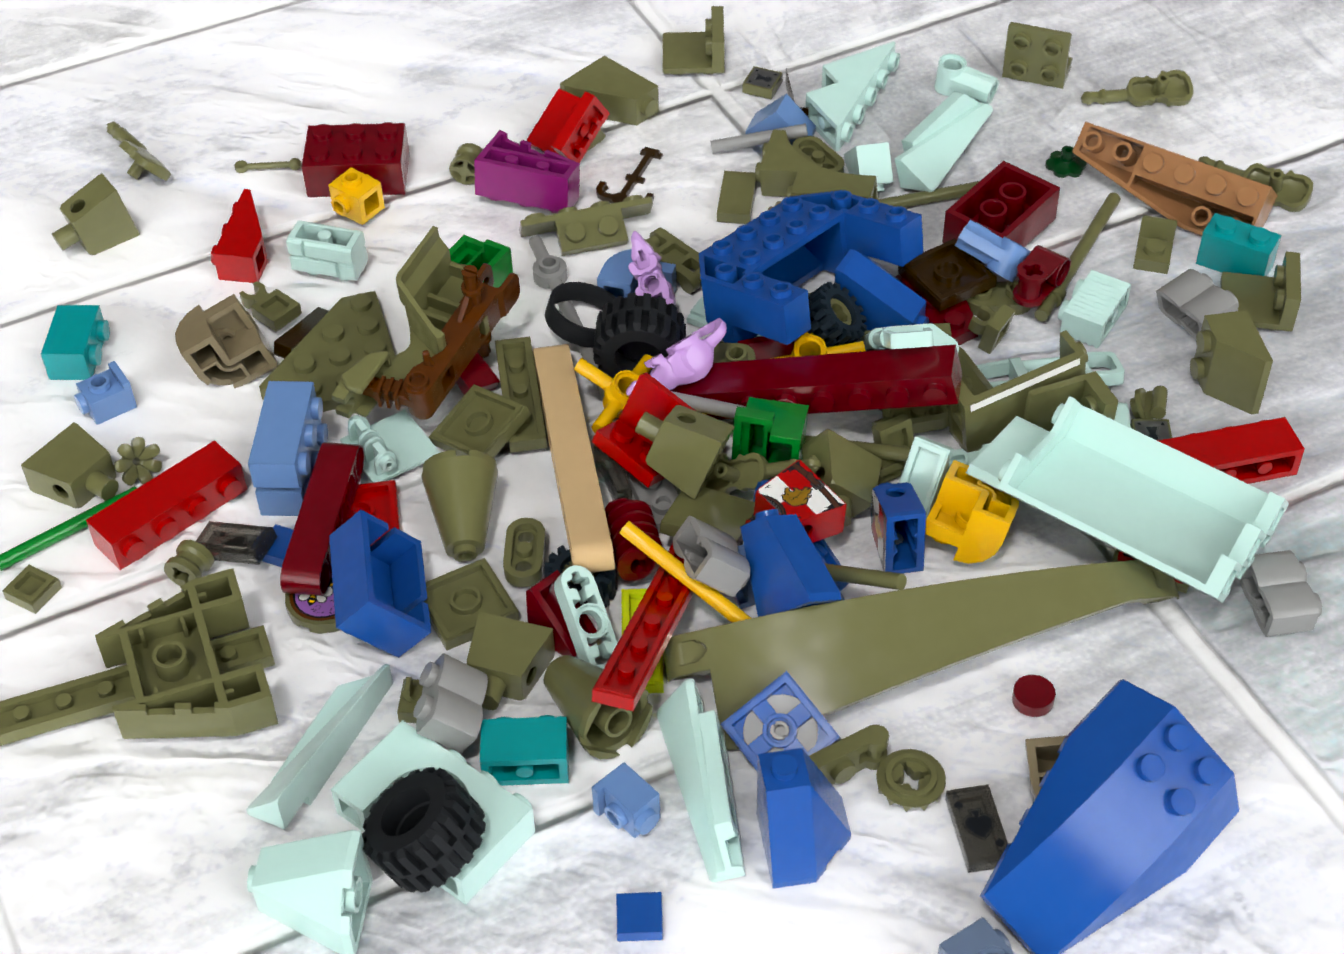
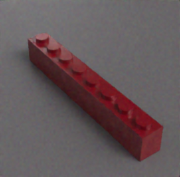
[670,344,962,420]

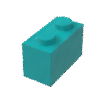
[1196,213,1281,276]
[41,305,110,380]
[480,715,569,786]

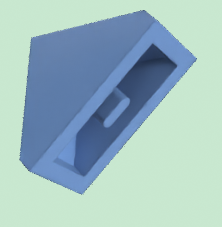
[745,93,816,145]

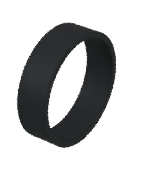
[545,282,615,348]

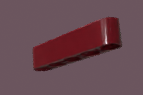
[280,442,364,596]

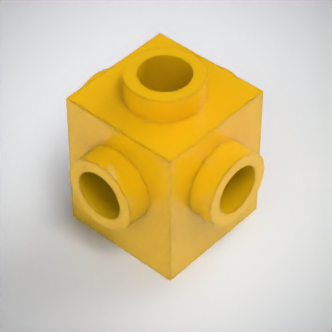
[328,168,385,225]

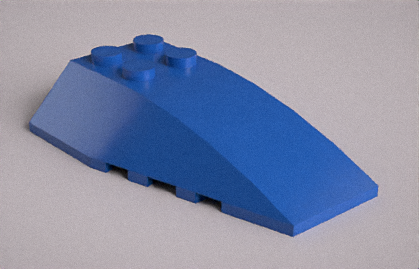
[980,679,1239,954]

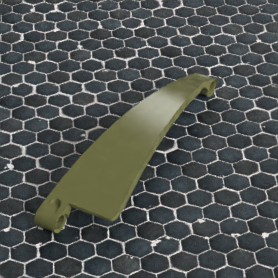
[663,560,1179,751]

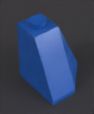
[835,249,929,330]
[740,509,845,617]
[757,748,851,889]

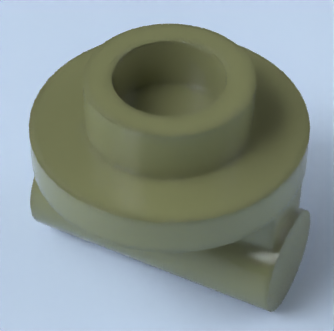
[1130,386,1168,419]

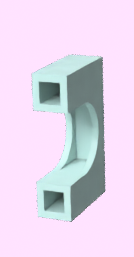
[331,720,536,905]

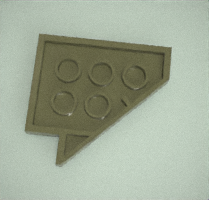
[259,291,395,412]

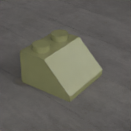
[1190,310,1273,415]

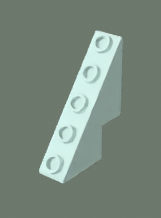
[805,41,900,151]

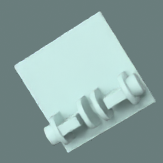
[340,409,440,483]

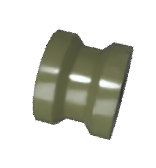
[449,143,483,185]
[164,540,215,586]

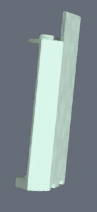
[966,396,1289,603]

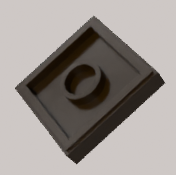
[898,239,997,312]

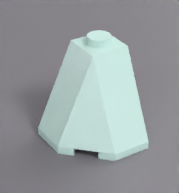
[247,830,373,954]

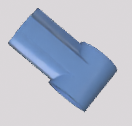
[955,220,1031,282]

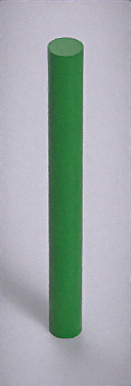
[0,486,137,571]

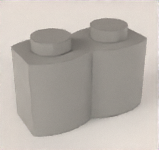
[1156,269,1239,339]
[673,516,750,597]
[1239,550,1322,637]
[413,653,488,754]

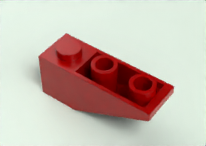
[211,189,268,283]

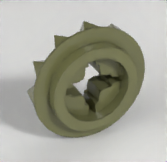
[876,749,946,812]

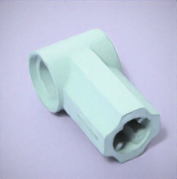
[934,54,999,104]

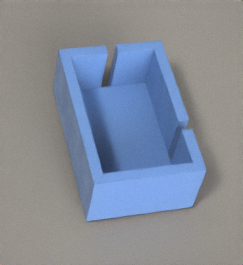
[248,381,328,516]

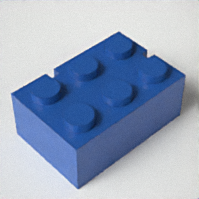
[329,509,431,658]

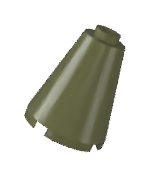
[421,449,498,562]
[544,655,653,759]

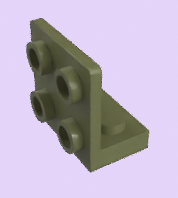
[663,6,724,75]
[1002,22,1073,89]
[1220,251,1301,332]
[1023,371,1118,432]

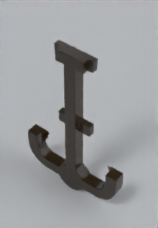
[596,147,663,203]

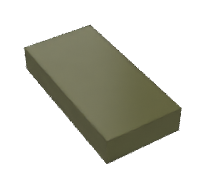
[717,171,757,224]

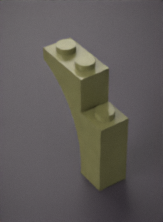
[755,129,878,200]

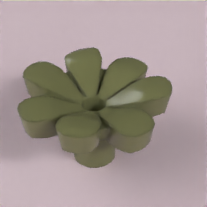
[114,437,162,486]

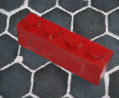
[1157,417,1305,484]
[86,440,247,571]

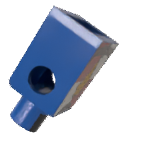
[871,482,926,574]

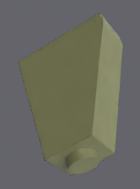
[560,55,659,126]

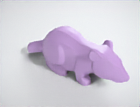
[628,231,678,313]
[626,318,727,396]

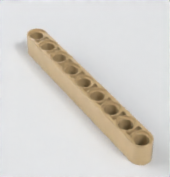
[532,344,615,573]

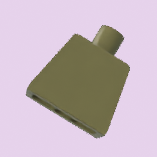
[51,173,140,255]
[635,405,735,500]
[21,422,119,508]
[802,429,882,527]
[466,612,555,710]

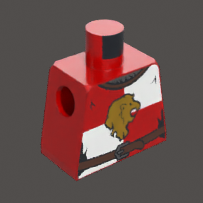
[745,460,847,543]

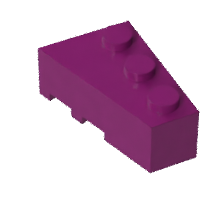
[474,130,580,213]

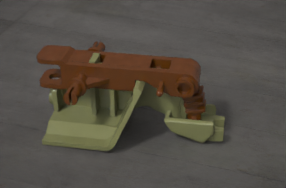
[331,226,520,420]

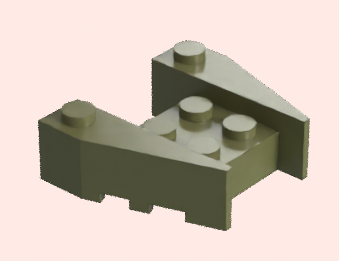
[95,568,279,739]

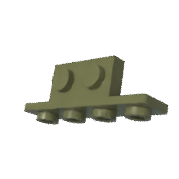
[519,195,653,256]

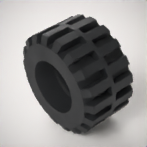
[593,293,686,378]
[362,767,486,893]

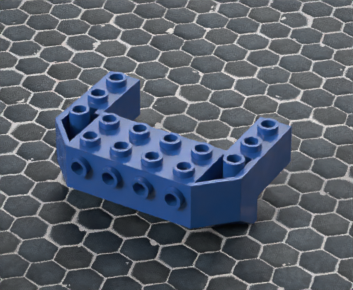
[699,190,924,345]

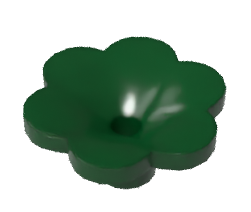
[1045,146,1087,178]

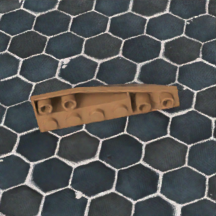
[1072,121,1278,236]

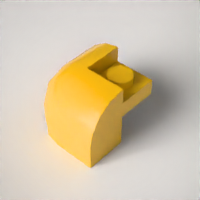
[925,460,1019,564]

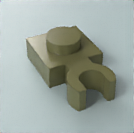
[239,281,302,332]

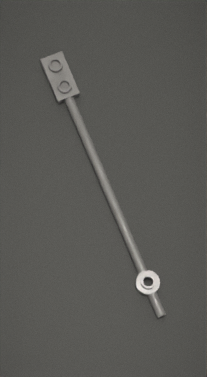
[529,235,678,533]

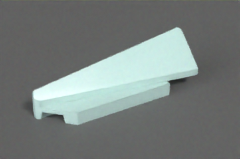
[895,92,993,192]
[246,664,393,829]
[657,679,746,882]

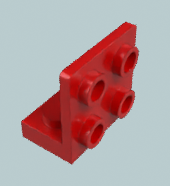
[527,89,610,163]
[591,373,696,488]

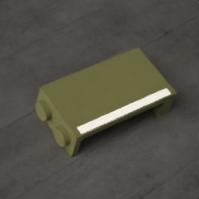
[947,330,1088,453]

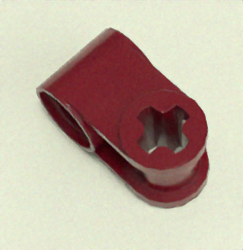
[1012,245,1071,308]

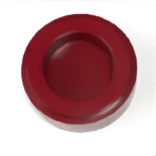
[1012,675,1056,717]

